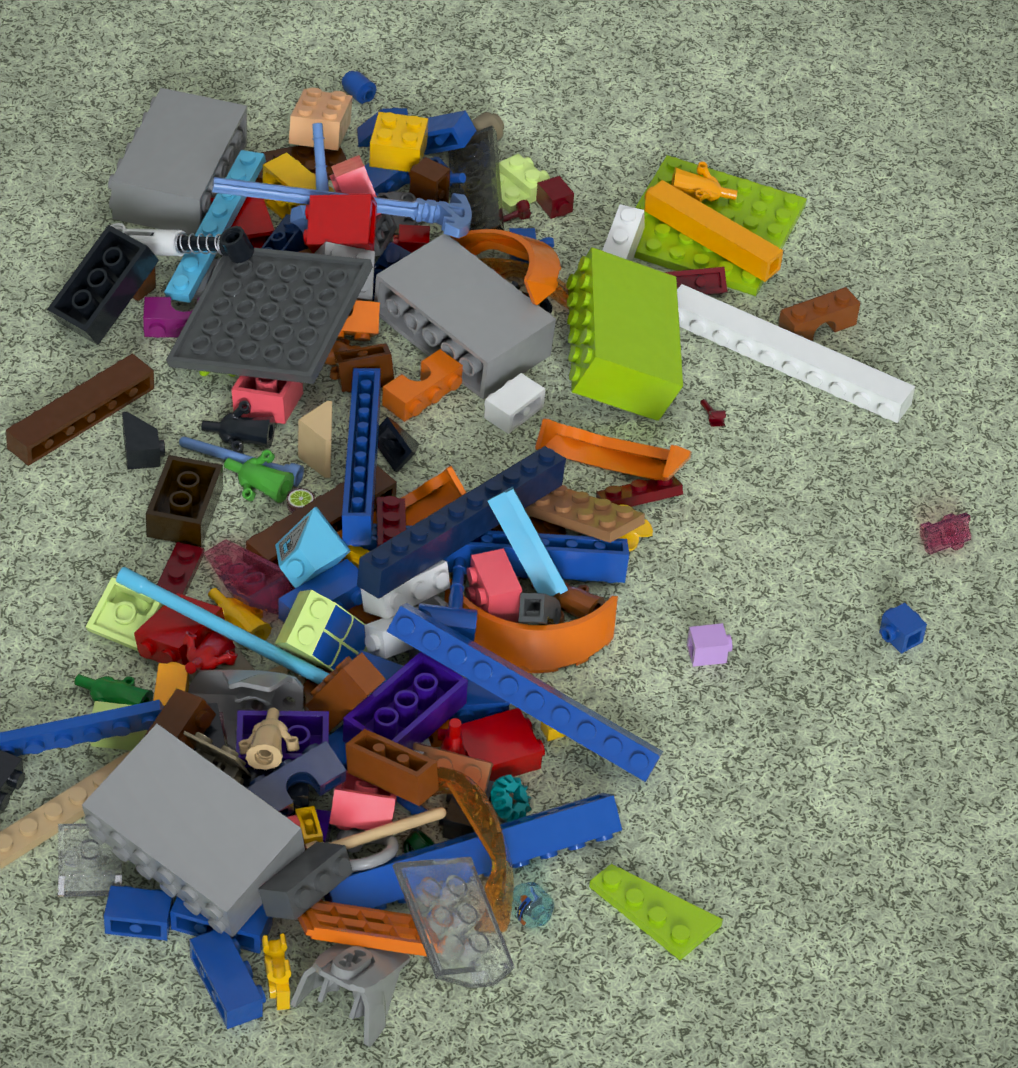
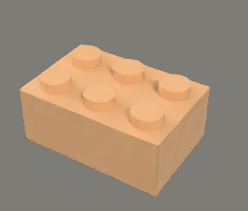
[289,88,353,151]

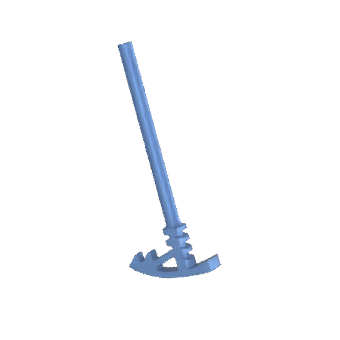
[212,177,472,238]

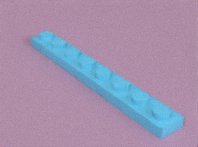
[164,150,266,303]

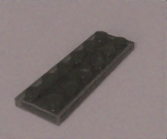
[448,126,504,231]

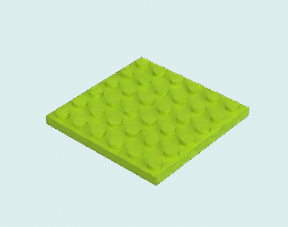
[634,155,807,296]

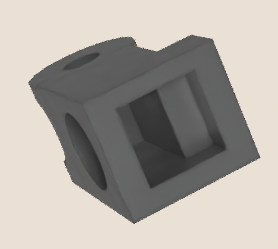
[518,593,561,624]

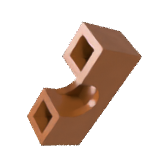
[778,287,860,341]

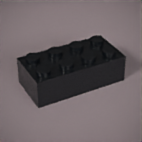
[47,225,159,345]

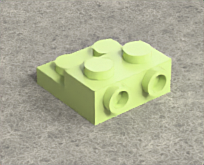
[478,154,550,213]
[86,577,163,651]

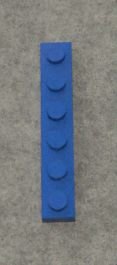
[0,700,164,756]

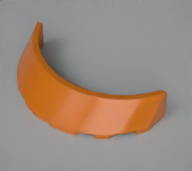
[450,229,561,305]
[535,418,692,481]
[337,466,466,563]
[444,579,618,673]

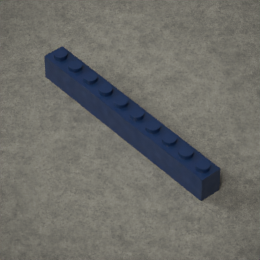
[357,446,566,599]

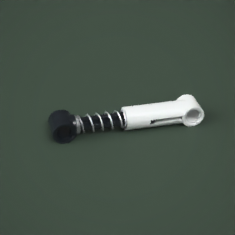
[110,223,254,264]

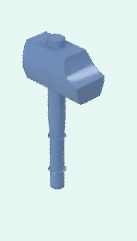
[290,123,329,234]

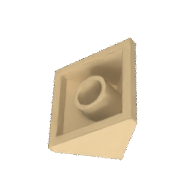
[298,401,332,478]

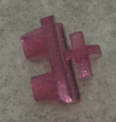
[920,512,971,555]

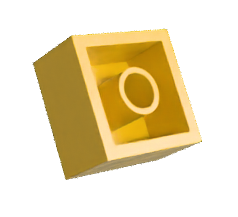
[369,112,428,172]

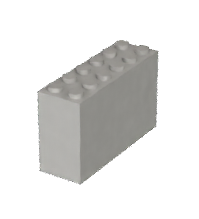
[108,88,247,236]
[374,234,556,399]
[82,724,305,937]

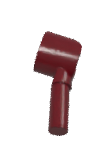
[498,200,531,224]
[700,399,726,427]

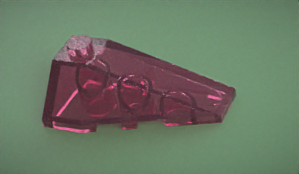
[204,539,295,615]

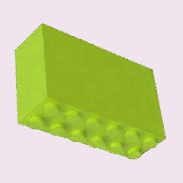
[566,247,683,421]

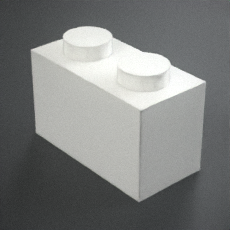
[484,373,545,434]

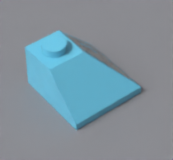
[275,507,351,589]

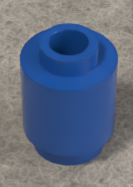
[342,71,377,104]

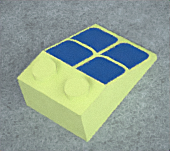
[275,590,367,672]

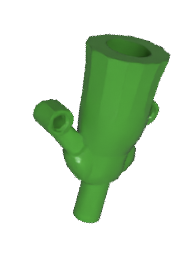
[224,450,294,503]

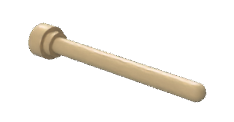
[304,807,447,851]

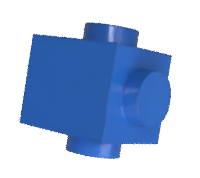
[879,603,927,654]

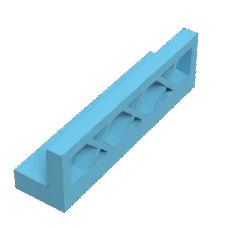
[487,487,568,596]

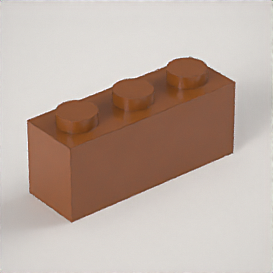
[305,652,386,732]
[345,729,439,806]

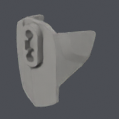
[188,670,304,751]
[290,943,410,1047]

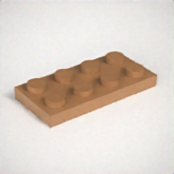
[525,485,645,543]

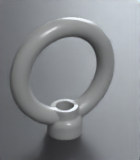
[337,828,399,872]

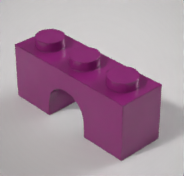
[143,297,200,338]

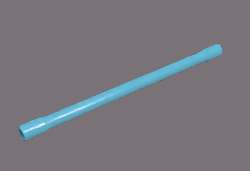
[116,567,371,695]

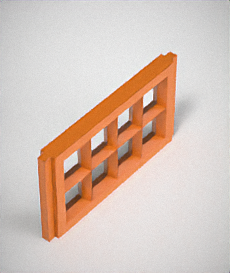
[297,900,441,957]

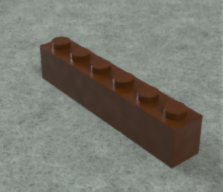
[6,353,154,466]
[246,466,397,579]

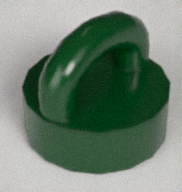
[403,829,435,853]

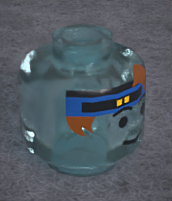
[508,882,555,928]

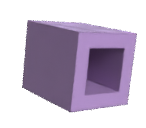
[687,623,732,667]

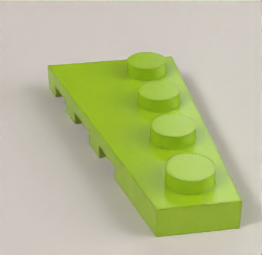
[589,864,723,960]

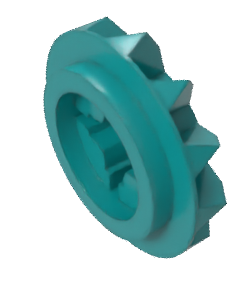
[491,774,532,822]

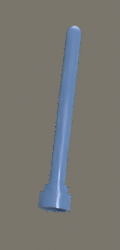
[179,437,304,487]

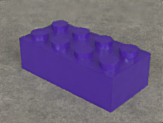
[343,652,468,750]

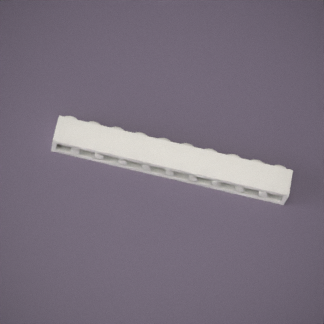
[677,284,915,423]

